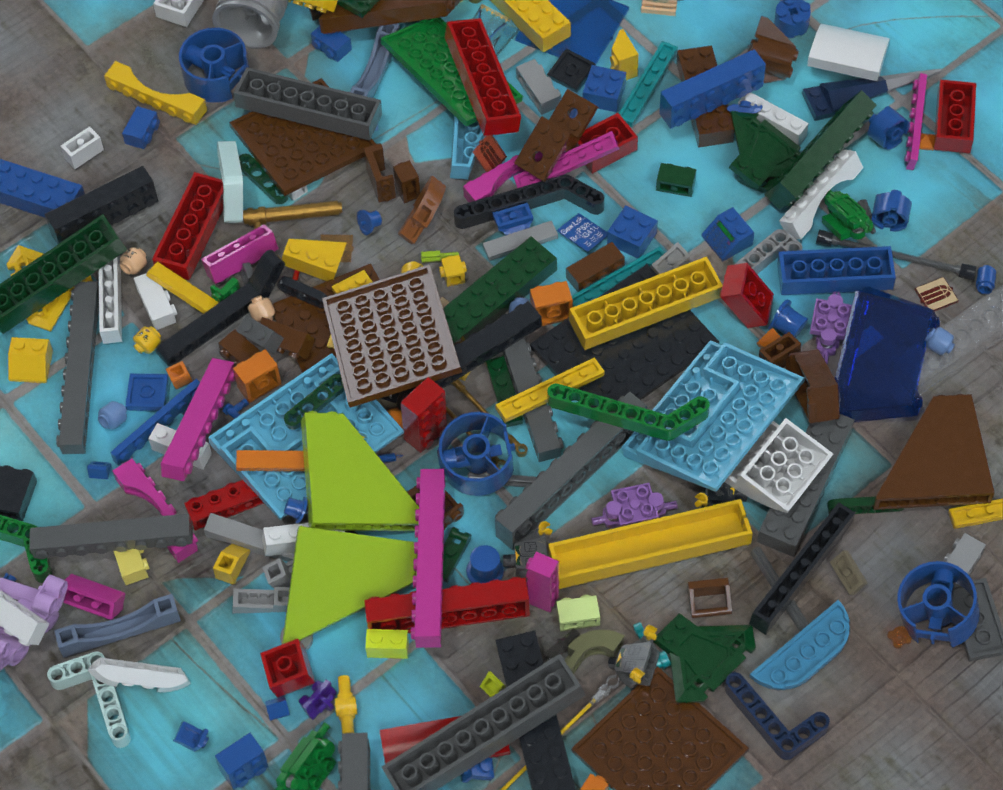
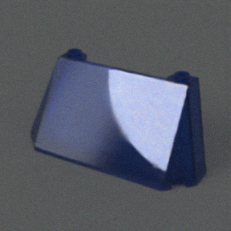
[835,287,940,422]

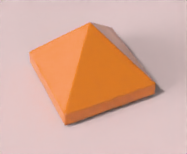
[919,133,935,151]

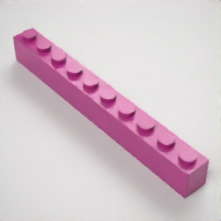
[411,469,445,648]

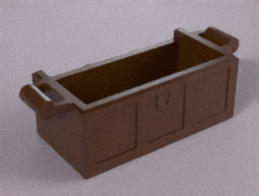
[785,349,840,423]

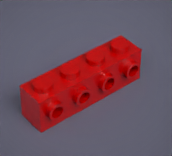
[184,480,264,531]

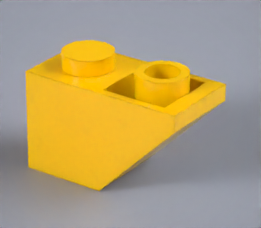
[213,544,250,585]

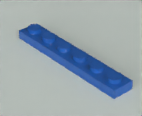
[110,379,200,466]

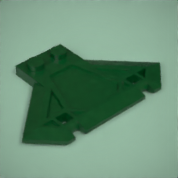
[729,111,816,190]
[653,613,756,703]

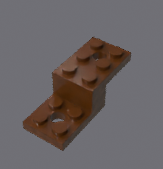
[514,89,598,182]

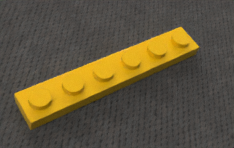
[495,357,605,423]

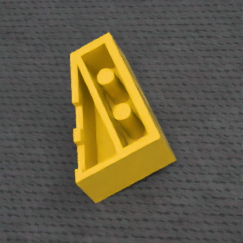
[281,239,347,281]

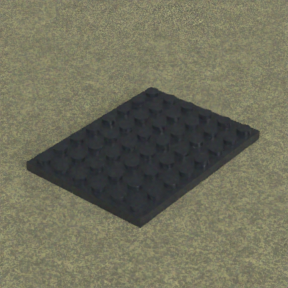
[530,264,719,421]

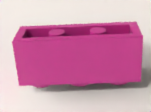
[63,574,125,620]

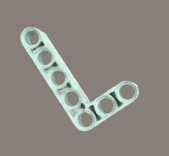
[217,141,243,223]
[47,652,131,748]

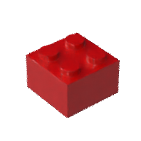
[260,638,315,698]

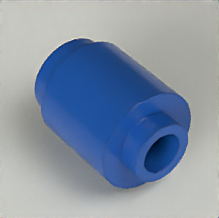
[976,265,996,294]

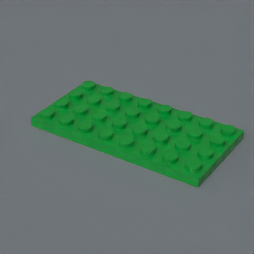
[380,17,523,126]

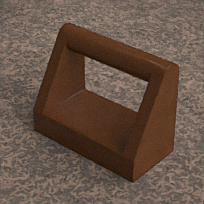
[687,578,732,618]

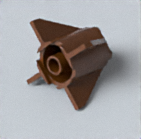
[747,16,799,83]

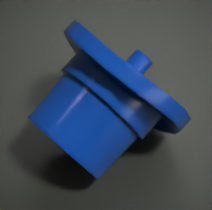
[357,210,382,235]
[284,497,308,524]

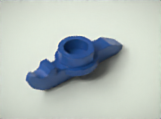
[727,101,763,114]

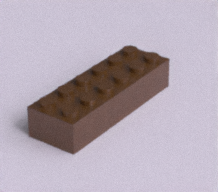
[676,45,734,148]

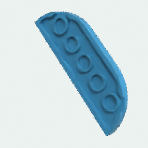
[749,600,850,690]

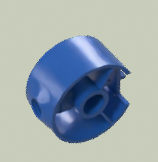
[179,28,249,103]
[437,412,515,496]
[897,561,980,647]

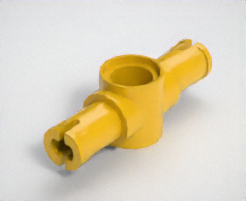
[335,675,357,733]

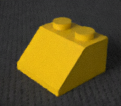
[609,29,639,80]
[8,337,53,383]

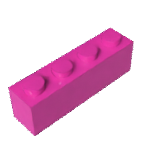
[201,224,279,284]
[526,552,559,613]

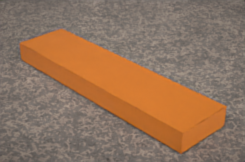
[236,450,305,471]

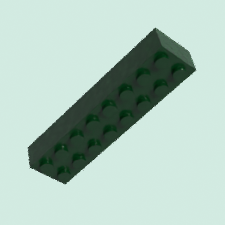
[764,90,877,210]
[0,214,127,334]
[443,236,557,345]

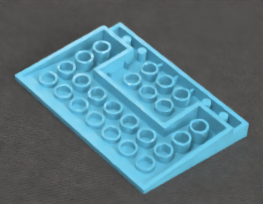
[621,340,805,492]
[208,353,404,520]

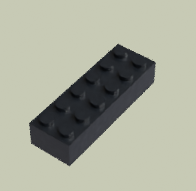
[45,166,159,244]

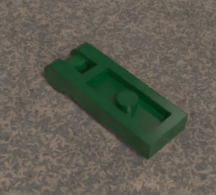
[443,527,472,583]

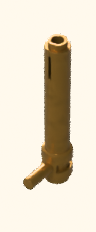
[243,201,343,230]

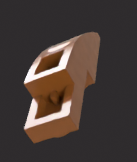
[398,176,446,244]

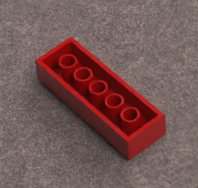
[152,172,223,281]

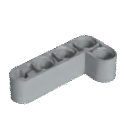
[734,229,803,274]

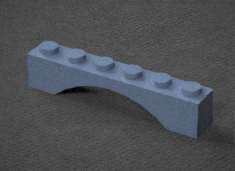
[350,23,400,98]
[54,594,181,658]

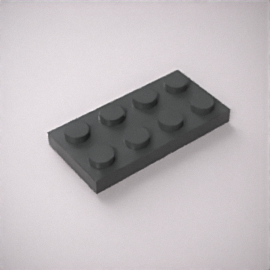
[952,578,1003,661]

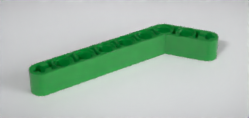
[547,383,710,441]
[0,515,52,583]

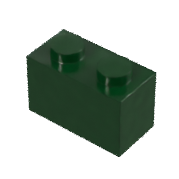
[656,163,697,197]

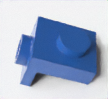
[173,721,209,752]
[461,758,494,783]

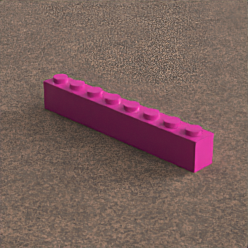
[161,358,235,481]

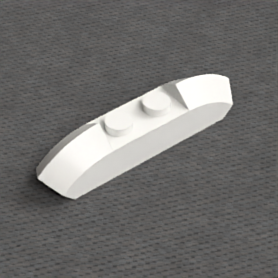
[88,658,191,692]

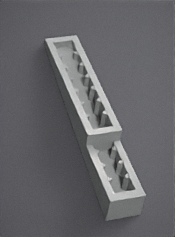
[204,513,294,562]
[232,587,290,613]

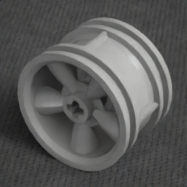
[212,0,288,49]

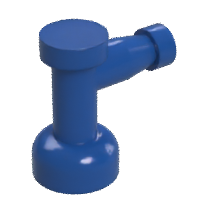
[222,398,249,419]

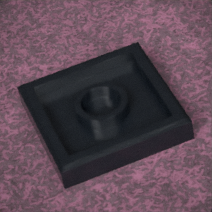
[547,48,596,93]

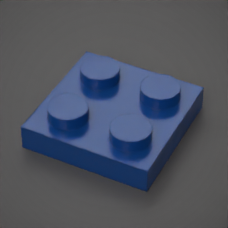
[125,373,169,411]

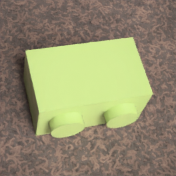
[556,595,600,631]

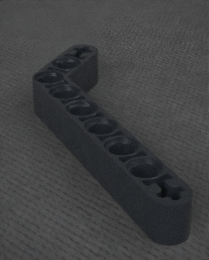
[454,174,604,229]
[156,250,285,366]

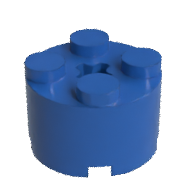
[774,0,811,38]
[868,106,910,150]
[872,190,912,231]

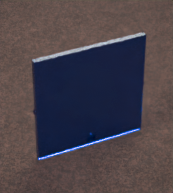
[515,0,629,64]

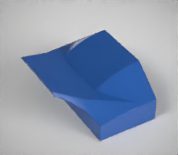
[493,203,533,235]

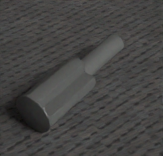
[857,199,876,234]

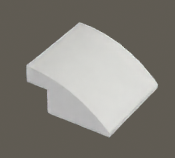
[807,24,890,81]
[724,418,833,513]

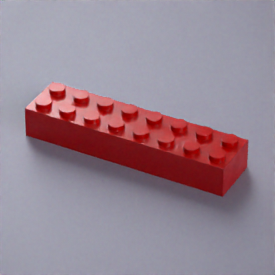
[445,18,521,136]
[364,577,530,633]

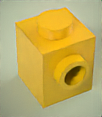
[439,255,467,287]

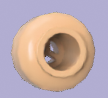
[119,247,147,275]
[248,295,275,323]

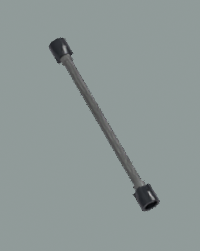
[816,229,977,281]

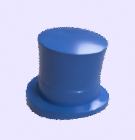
[768,299,808,338]
[466,545,504,583]

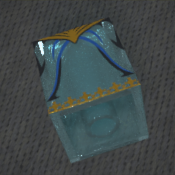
[473,4,519,56]

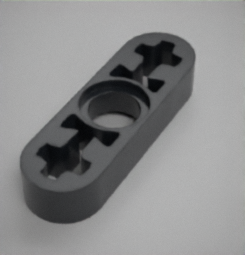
[277,276,328,308]

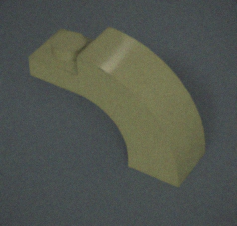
[564,630,624,674]

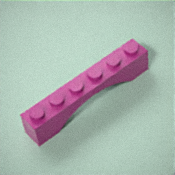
[463,151,566,203]
[112,458,198,563]

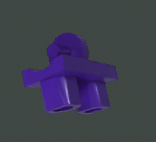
[299,679,337,720]

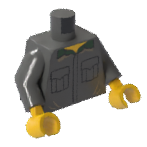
[503,521,552,581]
[608,625,660,688]

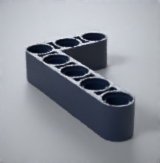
[725,672,830,760]

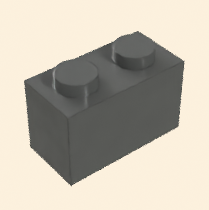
[237,315,284,354]

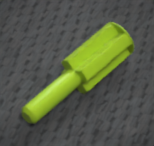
[421,250,459,263]

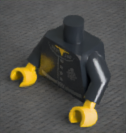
[694,482,748,508]

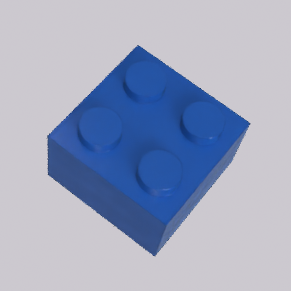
[583,65,626,113]
[607,205,658,259]
[215,733,268,790]

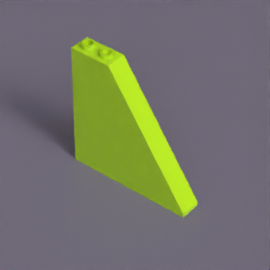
[301,411,419,531]
[282,526,417,644]

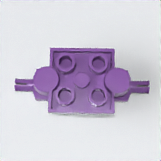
[810,291,854,364]
[591,483,678,529]

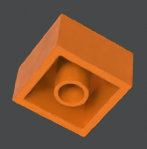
[530,281,573,326]
[233,349,282,404]

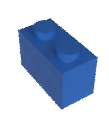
[311,26,352,62]
[122,106,160,149]

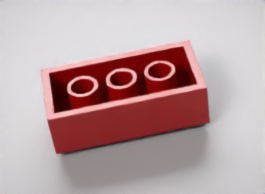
[934,79,976,154]
[401,377,447,453]

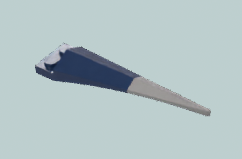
[802,69,942,121]

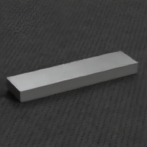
[483,221,558,261]

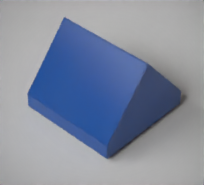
[87,461,111,479]
[265,696,290,721]

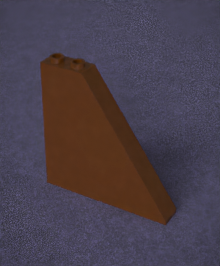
[319,0,462,34]
[873,394,995,510]

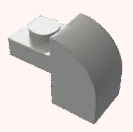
[262,558,293,588]

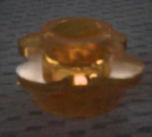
[887,626,912,648]

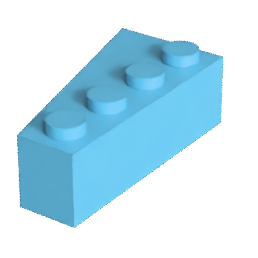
[450,116,484,180]

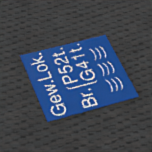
[556,213,607,252]

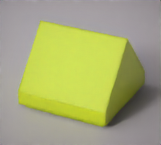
[479,671,506,697]

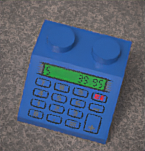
[702,207,754,262]

